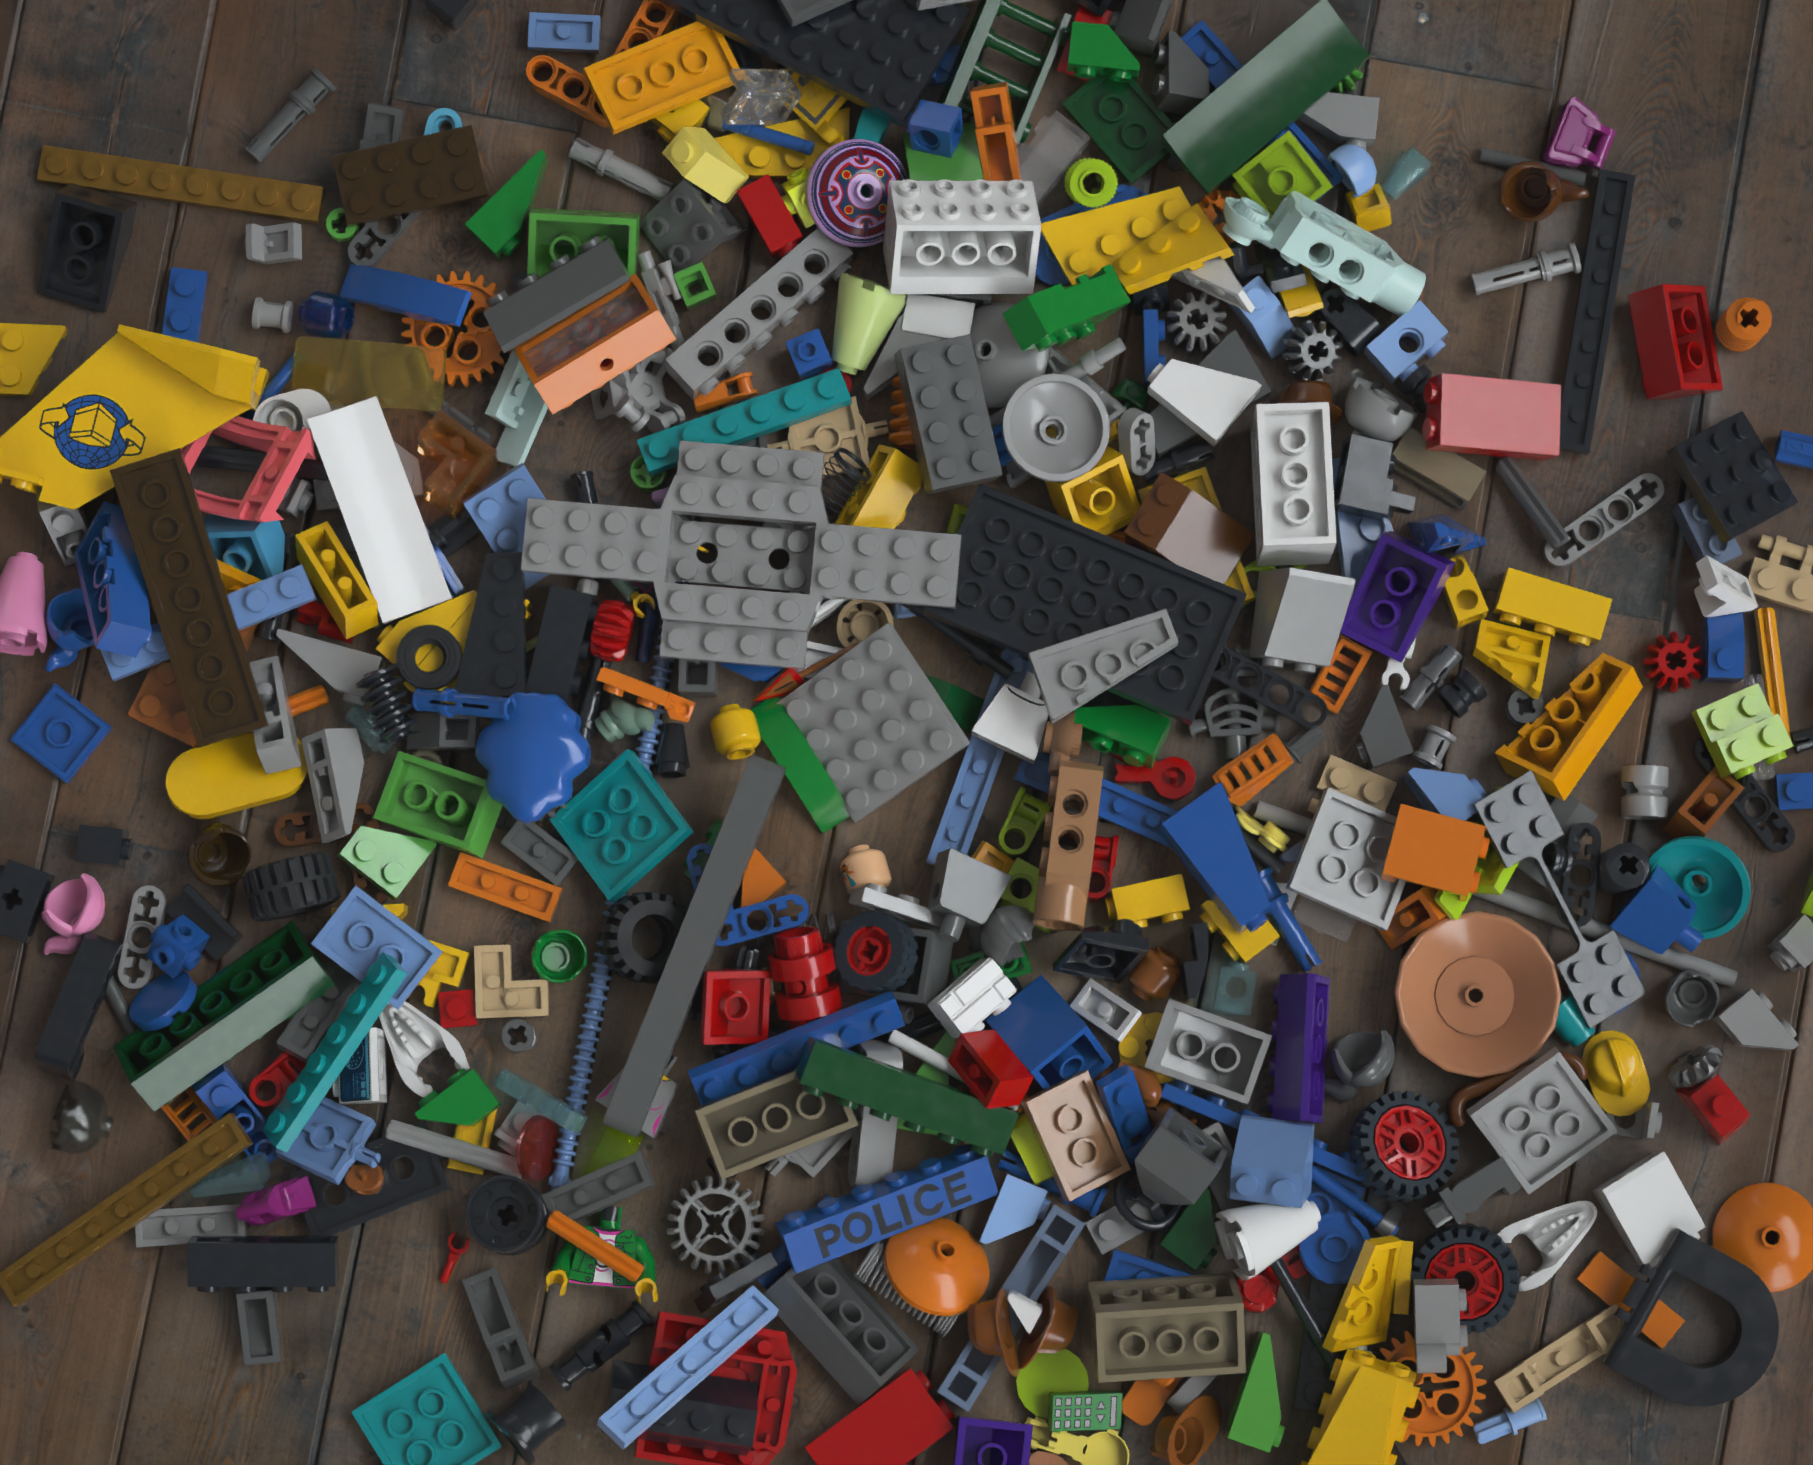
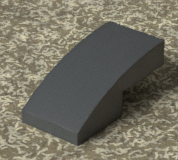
[359,102,405,150]

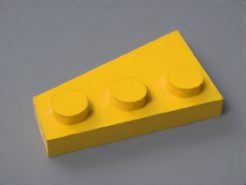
[1322,1235,1402,1353]

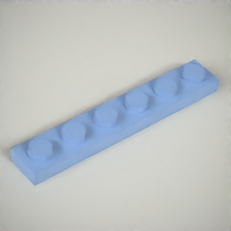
[597,1285,779,1450]

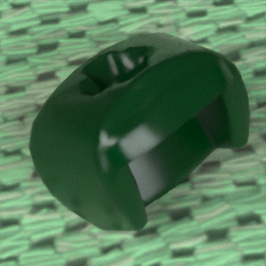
[1111,379,1149,412]

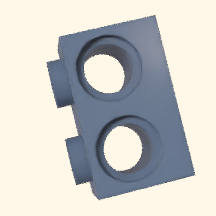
[1672,497,1743,565]

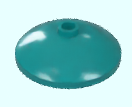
[1648,836,1751,940]

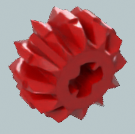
[589,600,636,662]
[1642,631,1705,693]

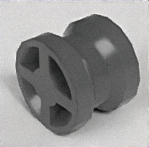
[1505,689,1544,727]

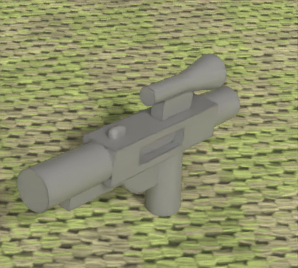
[637,250,685,351]

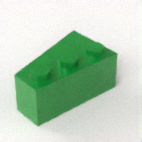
[1002,264,1131,352]

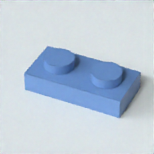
[527,12,601,54]

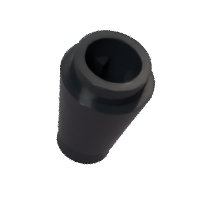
[654,723,690,778]

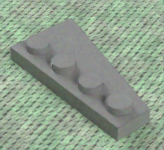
[1028,609,1179,724]

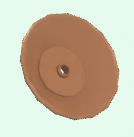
[1394,911,1562,1078]

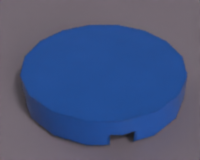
[129,971,197,1031]
[1299,1212,1371,1285]

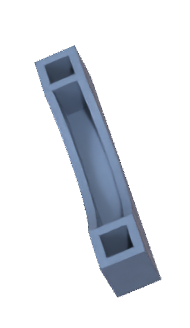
[937,1204,1085,1411]

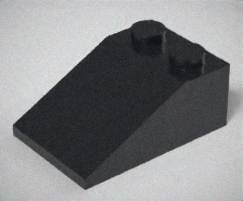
[37,183,137,313]

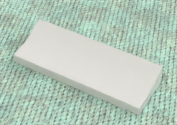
[307,396,452,624]

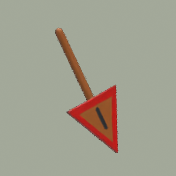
[753,642,859,702]

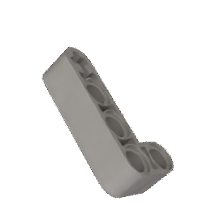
[848,1039,903,1187]

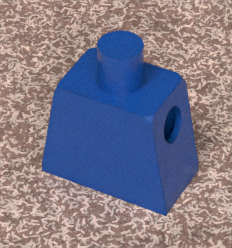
[1610,865,1704,954]

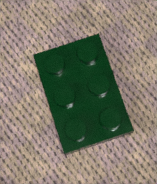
[1062,74,1174,186]

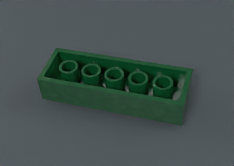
[113,921,335,1112]

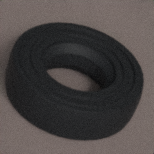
[396,625,462,690]

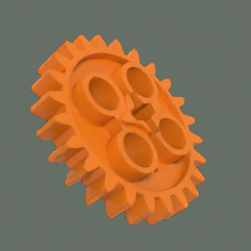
[401,271,513,388]
[1379,1330,1487,1447]

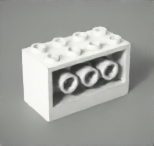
[883,179,1041,294]
[1250,402,1337,566]

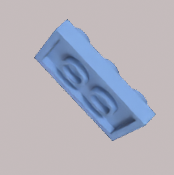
[462,463,549,590]
[311,885,443,1009]

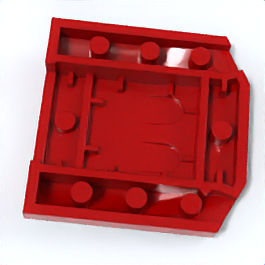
[634,1311,797,1465]

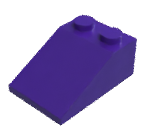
[1340,531,1455,662]

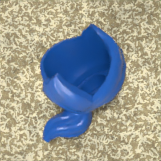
[45,587,95,673]

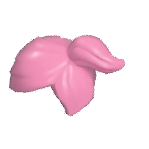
[41,873,105,955]

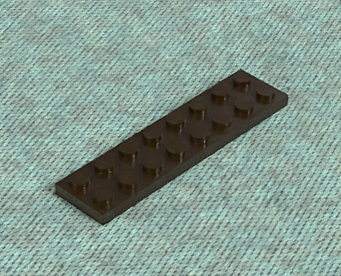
[110,448,270,748]

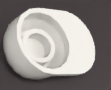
[253,389,331,442]

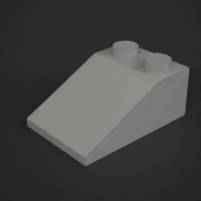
[1144,999,1272,1106]

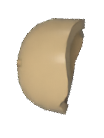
[837,600,894,647]

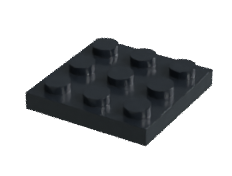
[1667,411,1798,544]

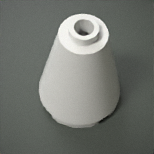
[1215,1199,1321,1280]

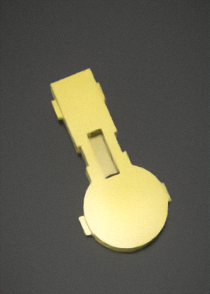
[1025,1417,1129,1465]

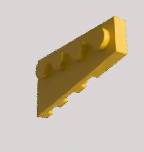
[714,107,850,179]

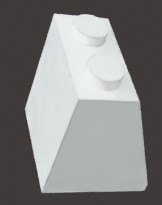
[1592,1151,1706,1268]

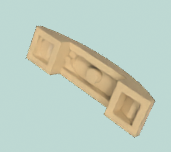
[1493,1304,1625,1413]

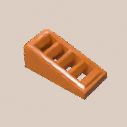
[1309,633,1373,714]
[1212,733,1294,807]
[161,1086,219,1142]

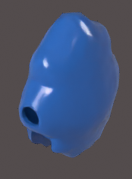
[475,692,591,823]

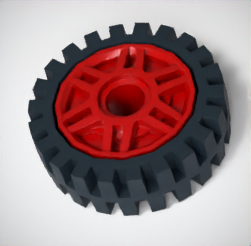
[1348,1091,1459,1203]
[1410,1223,1519,1335]

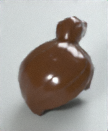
[1498,161,1589,223]

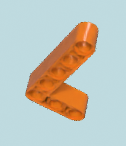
[526,0,680,127]

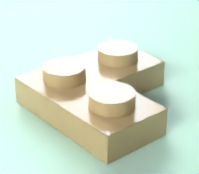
[474,944,550,1019]

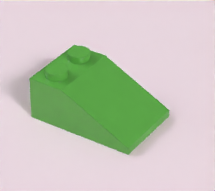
[373,751,503,859]
[1223,1331,1285,1453]

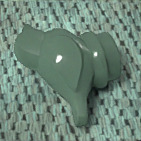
[594,693,656,743]

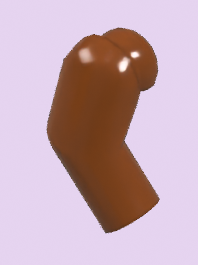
[1117,1061,1162,1107]

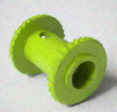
[1063,157,1118,208]

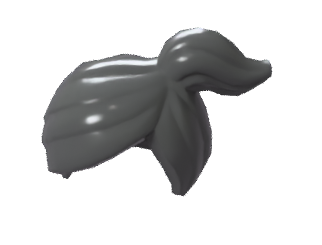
[968,905,1035,967]
[1324,1030,1395,1101]

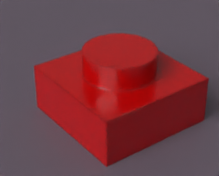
[438,989,478,1029]

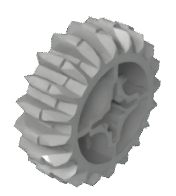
[667,1176,765,1274]

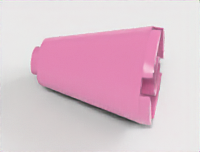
[0,552,48,656]

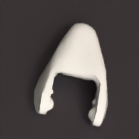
[379,1001,470,1098]
[1498,1200,1598,1291]

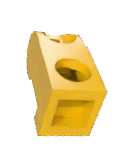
[1442,554,1488,629]

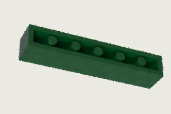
[794,1036,1019,1157]

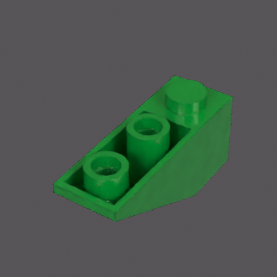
[1074,705,1170,769]

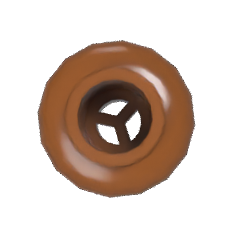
[1128,946,1182,1002]

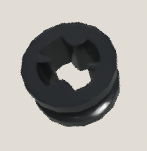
[1542,842,1573,877]

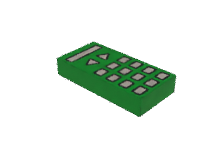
[1047,1390,1122,1432]

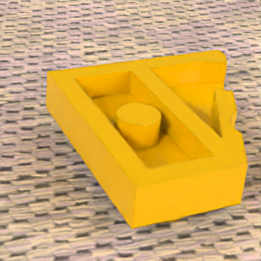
[1473,619,1551,699]

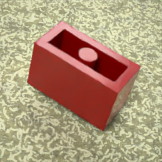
[948,1029,1034,1109]

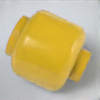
[710,704,761,760]

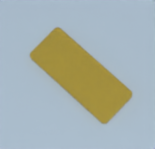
[292,336,447,412]

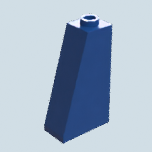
[1159,782,1271,934]

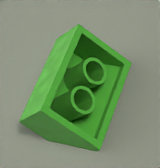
[527,208,640,277]

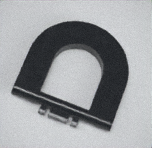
[1602,1228,1779,1406]

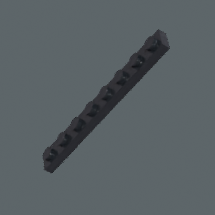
[1560,169,1636,455]

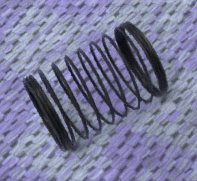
[822,448,872,523]

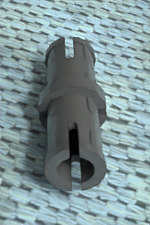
[1399,643,1463,712]

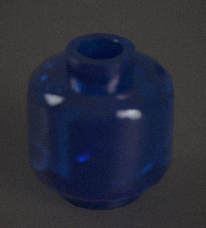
[299,291,355,340]

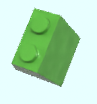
[903,122,983,181]

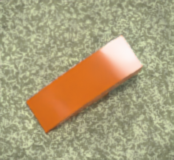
[970,82,1021,181]

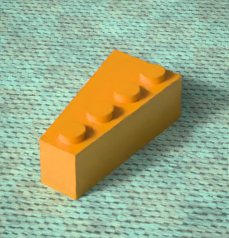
[1495,653,1643,801]

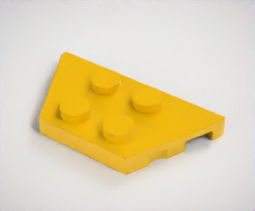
[0,323,68,397]

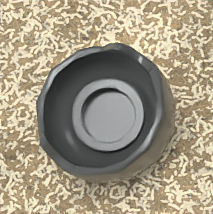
[1664,969,1720,1028]

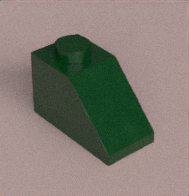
[925,674,984,734]
[1159,1188,1218,1271]

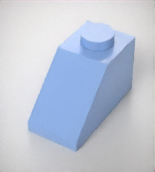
[1228,275,1294,360]
[979,1174,1051,1244]

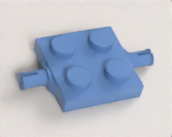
[272,1097,381,1185]

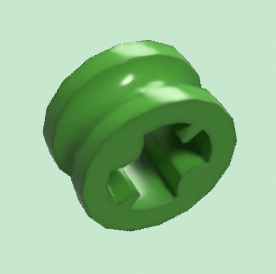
[326,207,360,243]

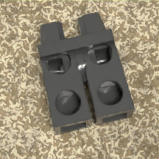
[1421,1156,1522,1228]

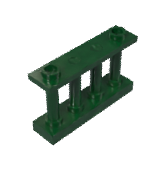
[938,0,1072,145]

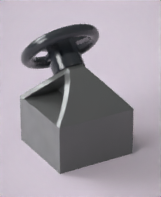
[1114,1107,1229,1232]

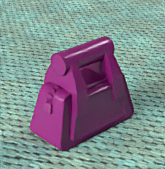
[1542,96,1617,170]
[235,1176,316,1226]

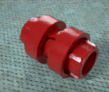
[768,926,843,1030]

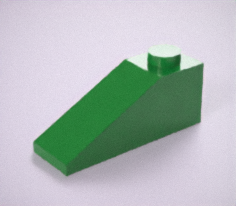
[465,149,548,261]

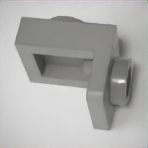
[244,222,302,265]

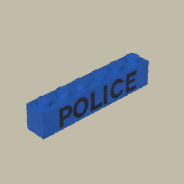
[775,1144,999,1274]

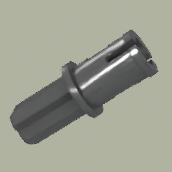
[1259,727,1325,784]

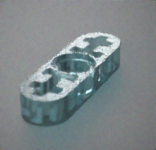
[493,1068,588,1133]

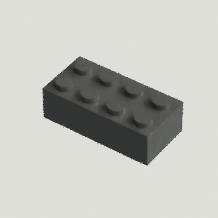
[894,334,1003,495]

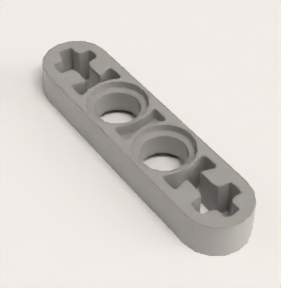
[1543,473,1664,568]

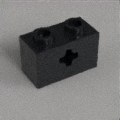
[0,859,55,944]

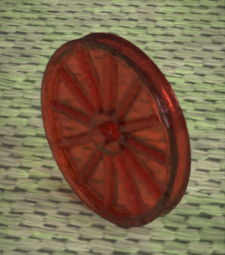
[516,1115,559,1181]

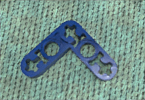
[687,844,809,947]

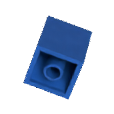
[985,974,1113,1091]

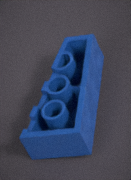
[74,501,152,658]

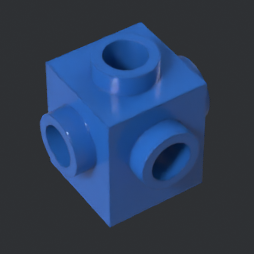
[146,914,210,978]

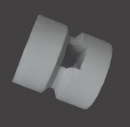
[1621,765,1669,820]

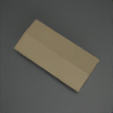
[1393,427,1487,510]

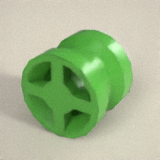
[630,455,668,493]

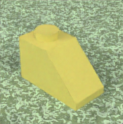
[662,127,749,204]

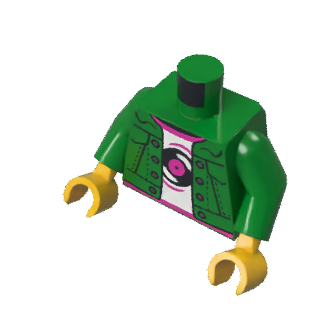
[545,1206,658,1303]

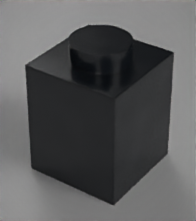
[75,825,133,868]

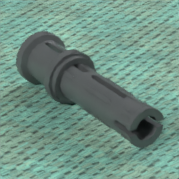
[244,67,337,163]

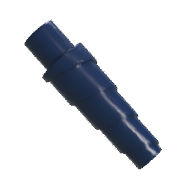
[636,596,660,663]

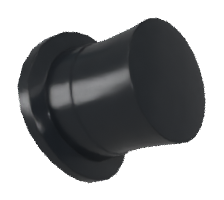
[485,1383,567,1465]

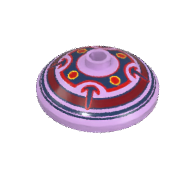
[806,139,909,247]

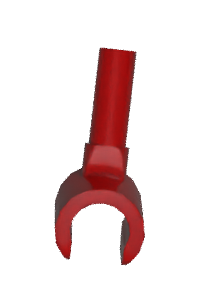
[439,1232,470,1284]

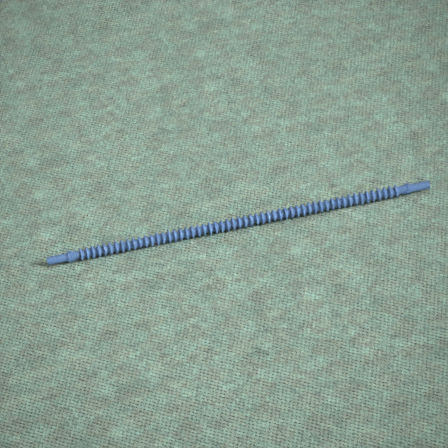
[546,582,687,1221]

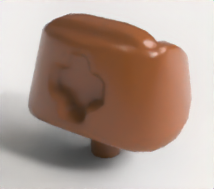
[345,1164,384,1195]

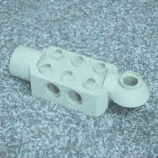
[1222,191,1426,317]

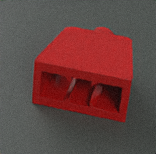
[1675,1073,1750,1146]

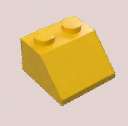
[1045,446,1140,536]

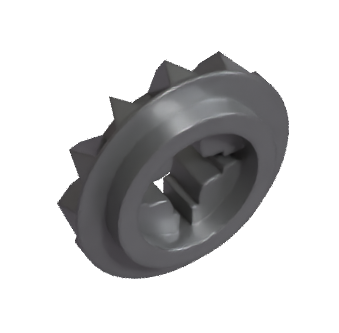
[1668,1045,1723,1087]

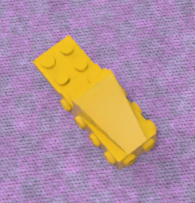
[1301,1348,1420,1465]

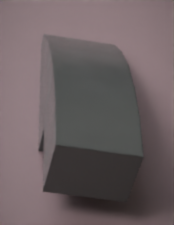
[462,1267,540,1390]
[236,1287,282,1366]

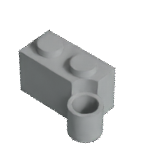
[1413,1278,1468,1373]

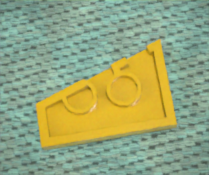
[1109,203,1234,295]

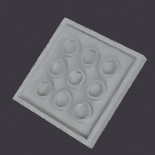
[776,623,970,823]

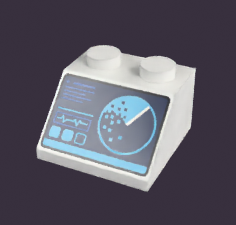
[333,1027,387,1105]

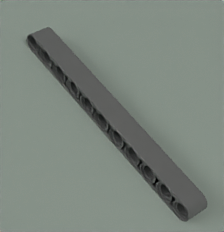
[603,754,786,1138]

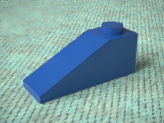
[1701,612,1745,683]

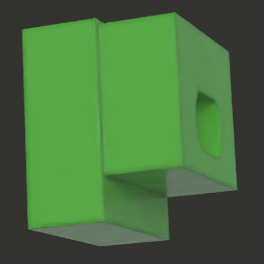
[673,262,717,311]

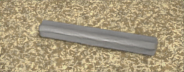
[385,1120,526,1179]

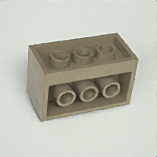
[1088,1273,1246,1383]

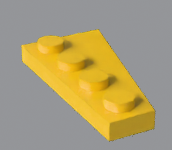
[1041,186,1191,286]

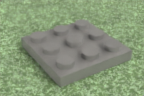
[1286,787,1406,931]
[1466,1046,1618,1194]

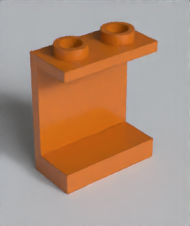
[1381,804,1490,902]

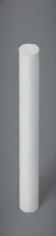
[888,1029,1020,1111]

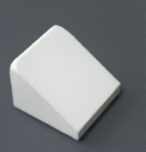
[1007,1290,1043,1334]

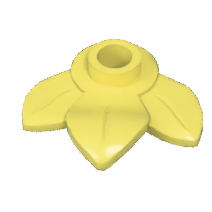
[1234,805,1291,853]

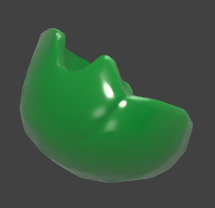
[531,929,587,984]

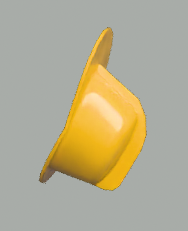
[1582,1030,1650,1116]

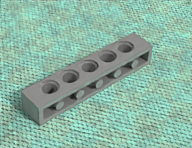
[664,228,853,400]

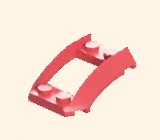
[181,416,316,522]

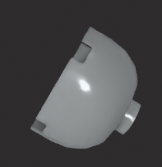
[1344,378,1418,442]

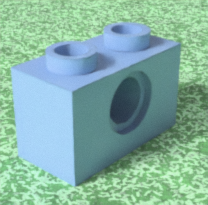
[1363,300,1448,385]

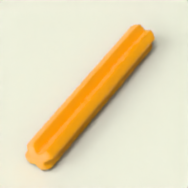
[1754,607,1791,739]

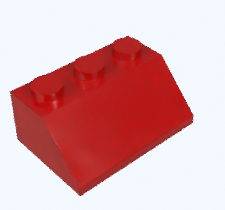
[1628,284,1723,400]

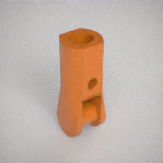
[693,372,759,413]

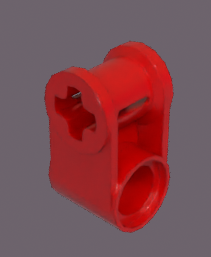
[1087,834,1119,902]
[249,1052,306,1109]

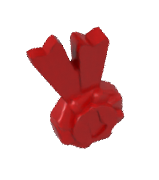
[1114,753,1196,801]
[1236,1244,1309,1314]

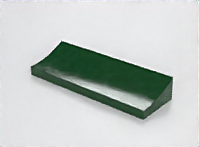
[1161,0,1370,196]

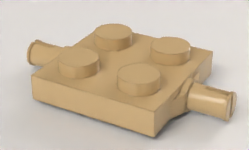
[767,396,889,478]

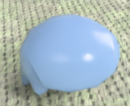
[1328,144,1377,198]

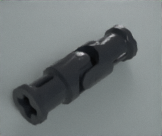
[549,1299,655,1392]

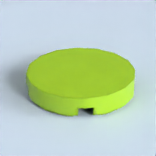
[1016,1349,1089,1419]

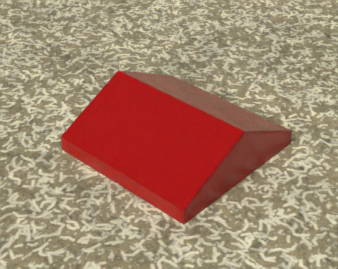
[700,968,771,1045]

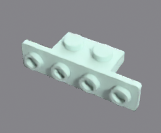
[485,350,548,467]

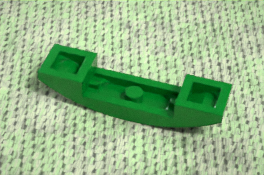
[751,697,851,834]

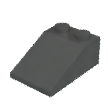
[830,919,954,1007]

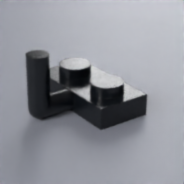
[1230,241,1307,294]

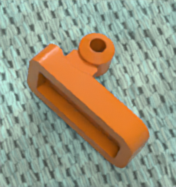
[1122,1377,1183,1426]

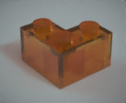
[418,410,497,519]

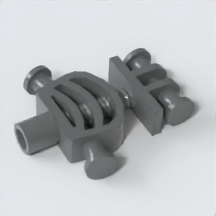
[1187,645,1281,760]

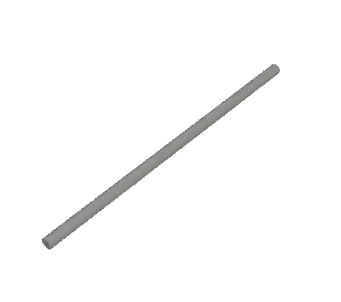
[1254,800,1738,988]

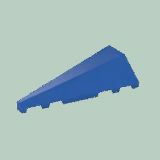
[1408,513,1487,554]

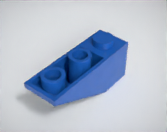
[193,1062,278,1170]

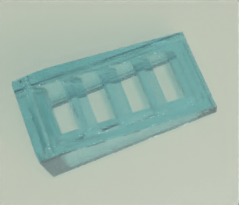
[191,1151,271,1198]

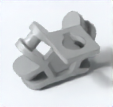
[590,347,685,433]

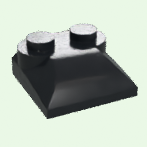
[1053,919,1149,984]

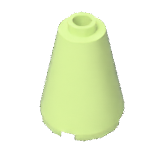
[831,272,908,375]

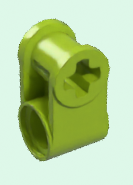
[997,786,1052,859]

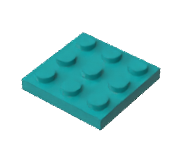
[549,749,694,903]
[351,1353,503,1465]

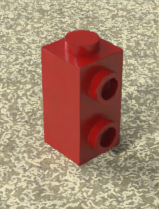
[737,174,803,260]

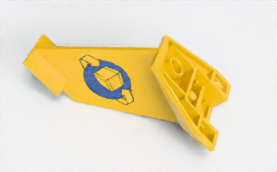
[0,324,270,510]

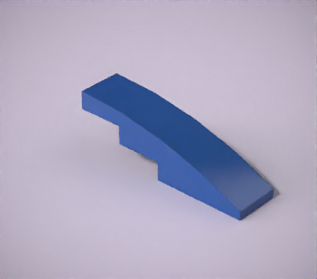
[339,263,472,327]

